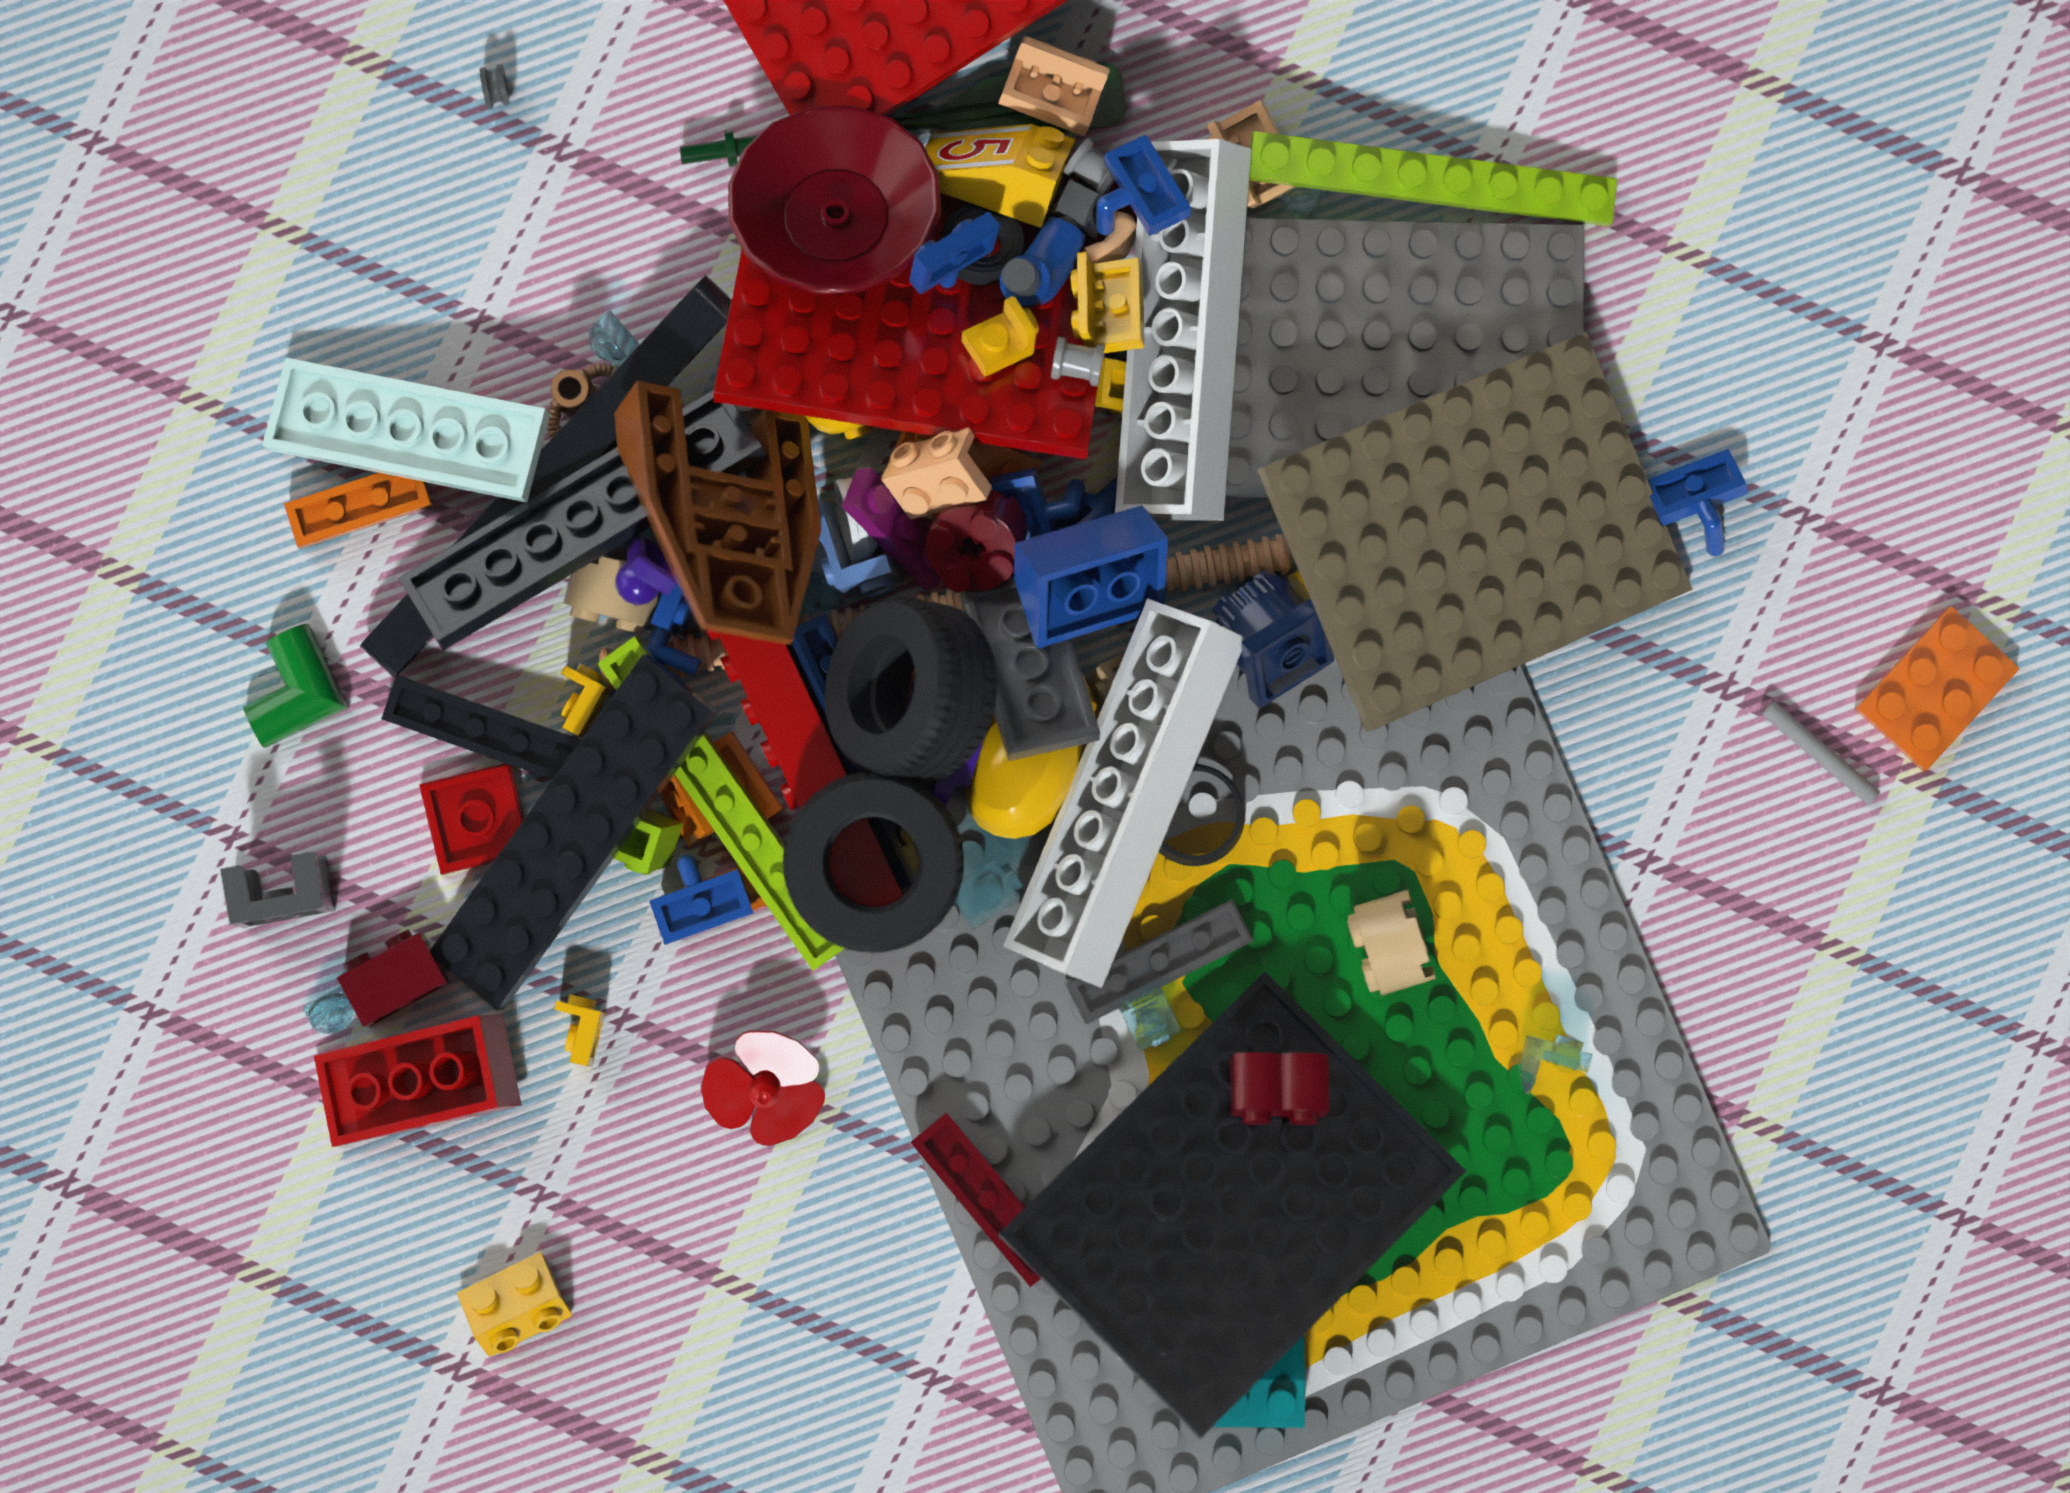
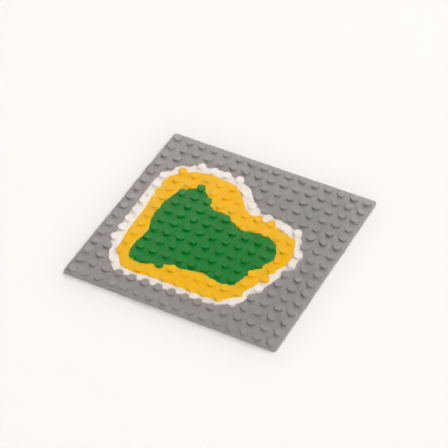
[835,656,1771,1493]

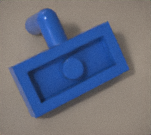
[1096,134,1191,236]
[909,212,1000,294]
[1648,449,1748,556]
[989,467,1085,540]
[646,584,702,677]
[649,854,754,945]

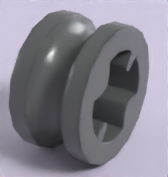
[479,64,510,109]

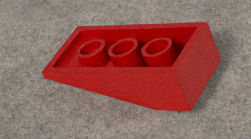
[314,1014,522,1147]

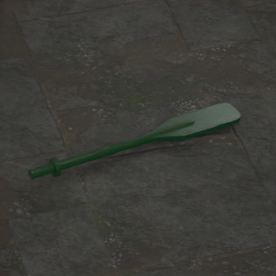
[679,62,1126,167]

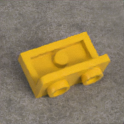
[1071,251,1145,353]
[456,1251,572,1356]

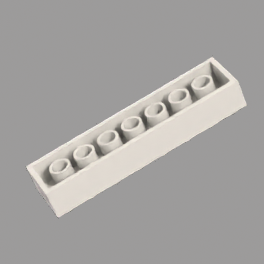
[1115,139,1251,521]
[1003,599,1247,988]

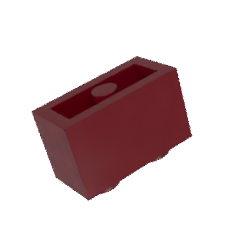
[336,929,451,1028]

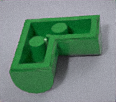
[243,624,349,748]

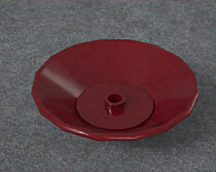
[728,105,941,295]

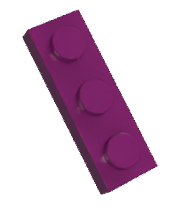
[841,467,942,590]

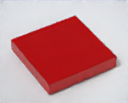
[419,763,525,876]

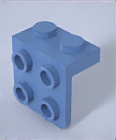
[818,499,905,599]

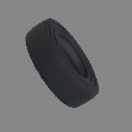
[941,204,1025,285]

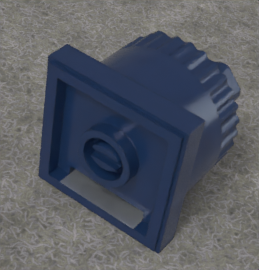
[1212,571,1335,708]

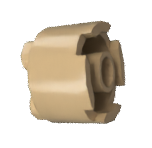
[563,555,662,634]
[1348,890,1436,996]

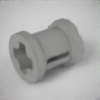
[1063,138,1116,198]
[1051,337,1105,387]

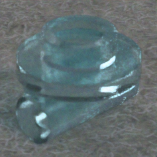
[589,310,640,363]
[798,572,843,619]
[302,986,355,1034]

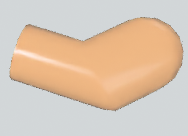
[1081,211,1137,264]

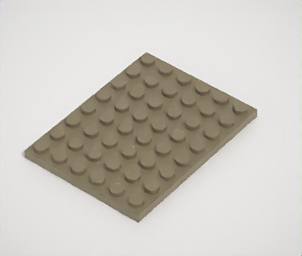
[1257,332,1693,732]

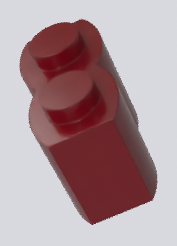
[1230,1052,1329,1125]

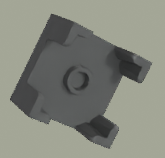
[220,852,336,928]

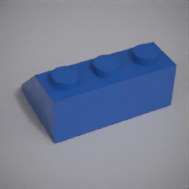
[1014,505,1168,649]

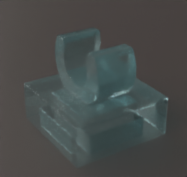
[1118,986,1182,1052]

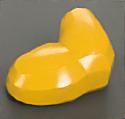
[964,673,1099,839]

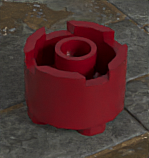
[925,490,1028,592]

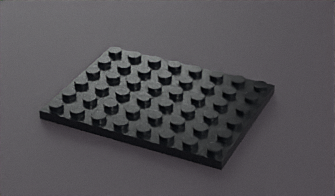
[998,972,1466,1439]

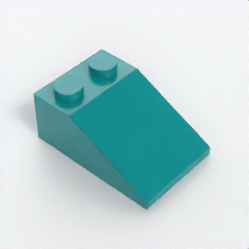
[1213,1335,1305,1428]

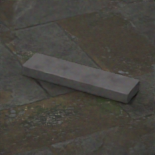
[1065,899,1253,1025]

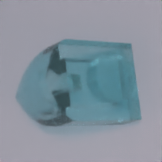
[1521,1035,1593,1095]

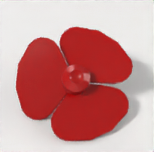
[701,1030,825,1146]

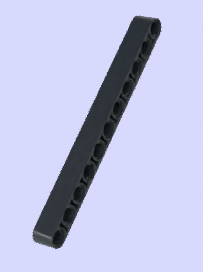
[360,275,732,678]

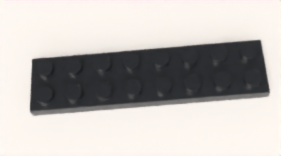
[399,390,767,651]
[431,654,719,1010]

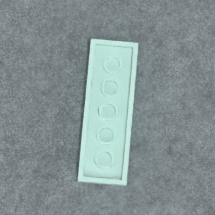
[262,358,550,502]

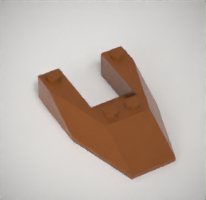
[614,381,821,645]

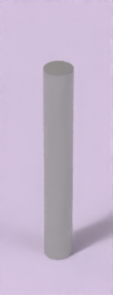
[1761,700,1880,805]

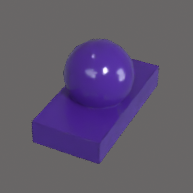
[615,534,677,605]

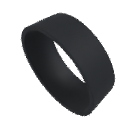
[1159,764,1245,866]

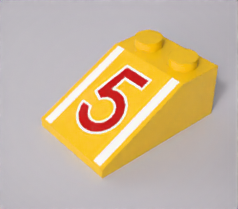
[925,124,1075,228]

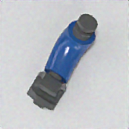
[1000,180,1100,308]

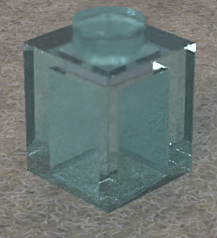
[955,859,1023,930]

